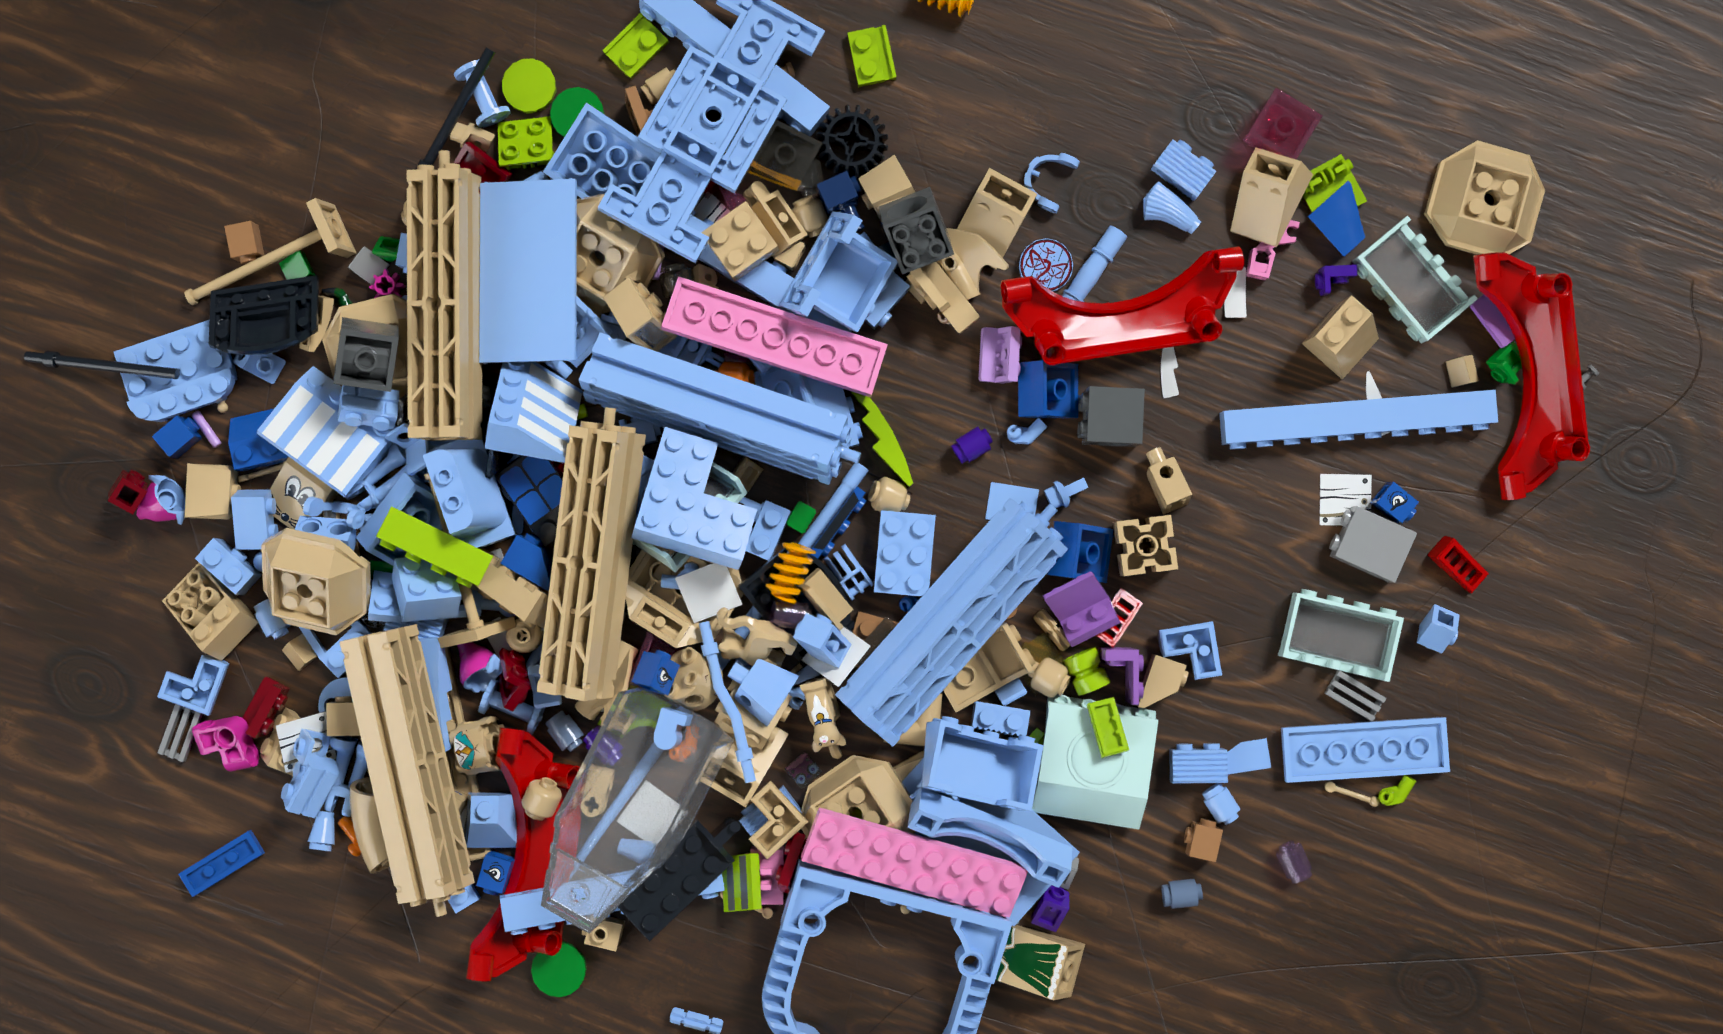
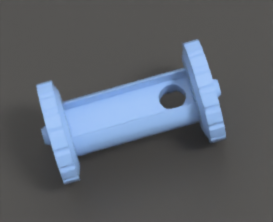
[454,59,511,128]
[478,679,545,735]

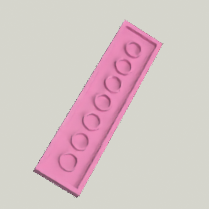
[661,276,888,398]
[801,807,1028,917]

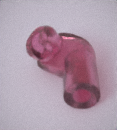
[718,185,746,210]

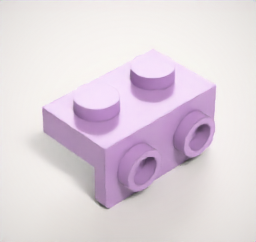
[979,326,1022,383]

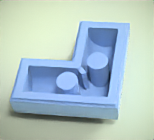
[1158,621,1222,680]
[157,655,230,716]

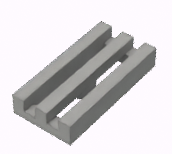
[1324,670,1386,722]
[158,704,203,762]

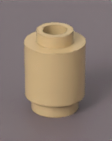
[641,67,675,105]

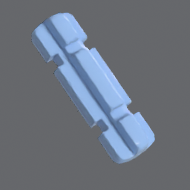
[670,1007,723,1034]

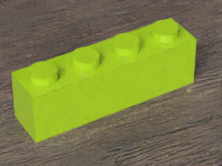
[376,506,493,589]

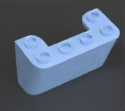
[922,716,1044,811]

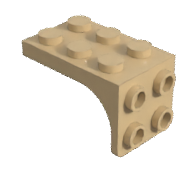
[943,622,1035,712]

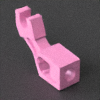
[1246,220,1300,281]

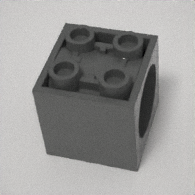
[879,187,954,274]
[334,317,399,392]
[1077,386,1145,447]

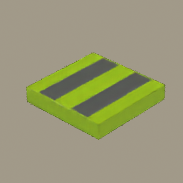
[722,853,762,912]

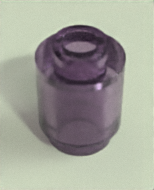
[770,600,812,629]
[1276,841,1312,884]

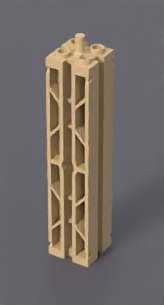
[407,150,482,441]
[537,407,646,701]
[339,624,475,917]

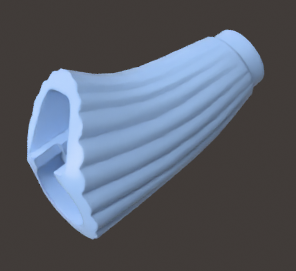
[1143,181,1201,234]

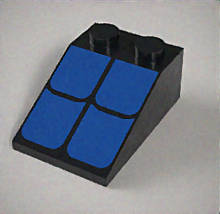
[494,455,563,546]

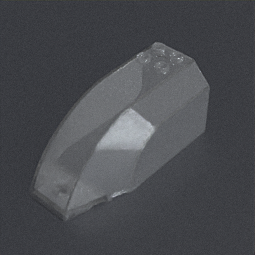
[541,687,734,933]

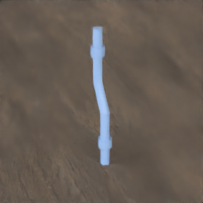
[699,621,756,783]

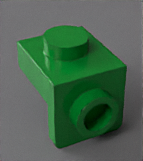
[1486,341,1522,384]

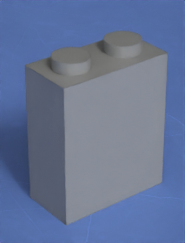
[1329,506,1417,583]

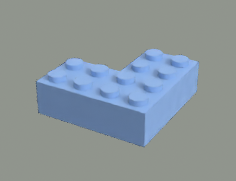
[631,427,757,570]

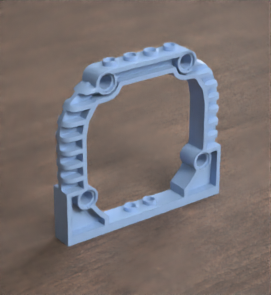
[762,859,1013,1034]

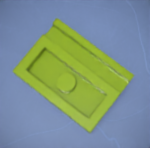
[603,13,669,80]
[847,25,897,87]

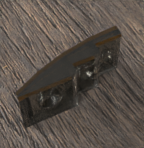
[717,113,823,191]

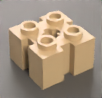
[1113,515,1178,576]

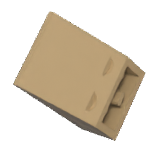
[1230,148,1313,247]
[957,168,1037,270]
[162,563,258,661]
[698,726,789,807]

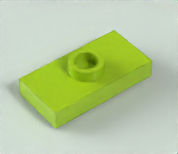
[1086,697,1129,758]

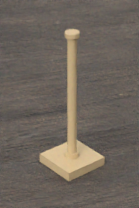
[184,198,357,306]
[424,473,516,648]

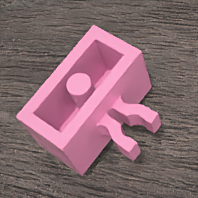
[746,846,784,905]

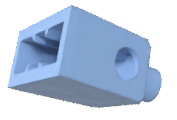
[728,659,799,727]

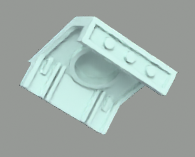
[1032,695,1158,829]

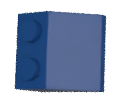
[1018,360,1078,418]
[228,408,288,471]
[1047,521,1114,583]
[500,533,552,591]

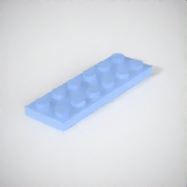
[1281,717,1450,783]

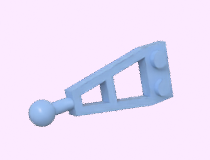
[253,551,372,678]
[368,570,515,623]

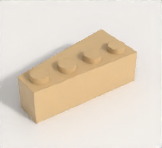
[473,548,549,629]

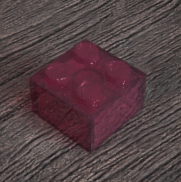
[1242,88,1322,159]

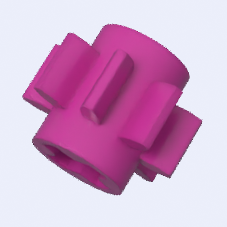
[369,269,406,298]

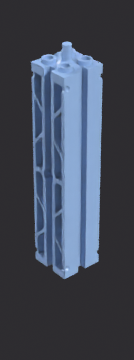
[579,332,861,485]
[835,498,1068,746]

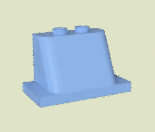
[779,211,898,332]
[422,440,516,549]

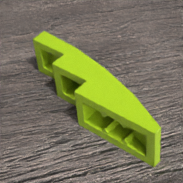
[851,392,913,488]

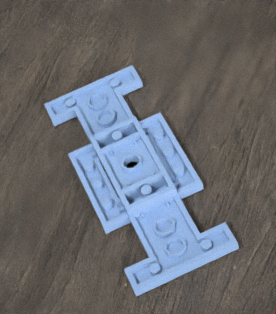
[598,0,825,264]

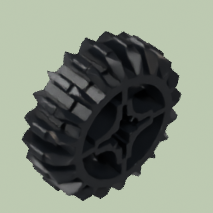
[816,105,888,178]

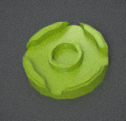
[502,58,557,113]

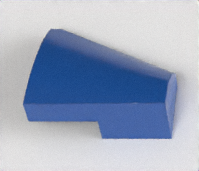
[1308,180,1365,257]

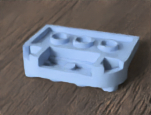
[114,320,237,422]

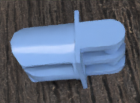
[823,544,874,600]

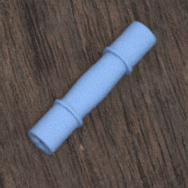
[1062,225,1127,302]

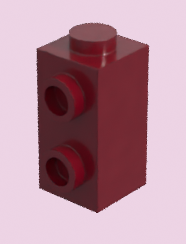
[108,469,148,515]

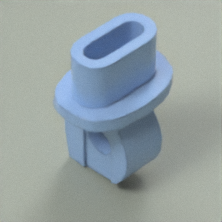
[1044,478,1088,508]

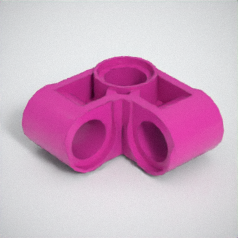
[191,716,259,772]

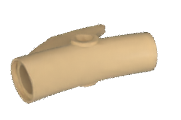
[936,228,1009,300]
[575,640,639,729]

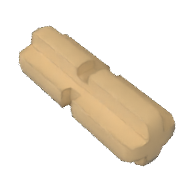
[1033,609,1071,651]

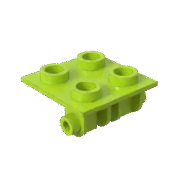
[498,116,555,170]
[1303,154,1367,212]

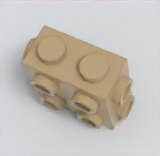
[715,680,792,750]

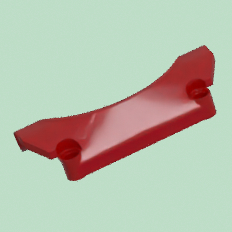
[1001,246,1244,365]
[1473,252,1590,500]
[466,728,583,981]

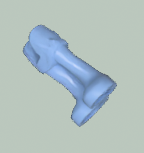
[345,443,426,512]
[324,736,368,817]

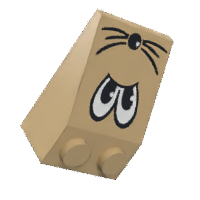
[270,457,339,530]

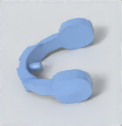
[1024,153,1080,213]
[303,496,365,529]

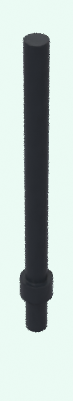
[416,47,496,169]
[24,351,180,379]

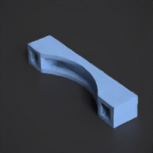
[907,787,1072,888]

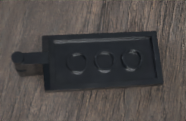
[612,817,741,942]

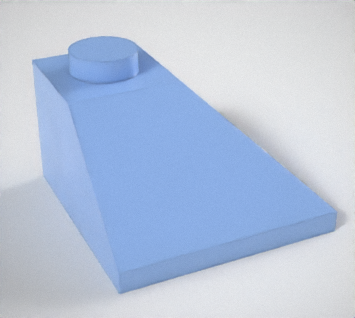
[466,793,517,848]

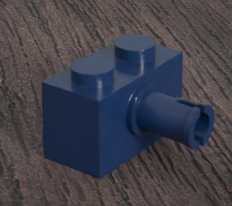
[817,171,865,232]

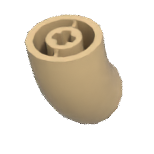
[350,777,390,874]

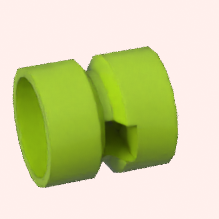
[1063,647,1110,696]

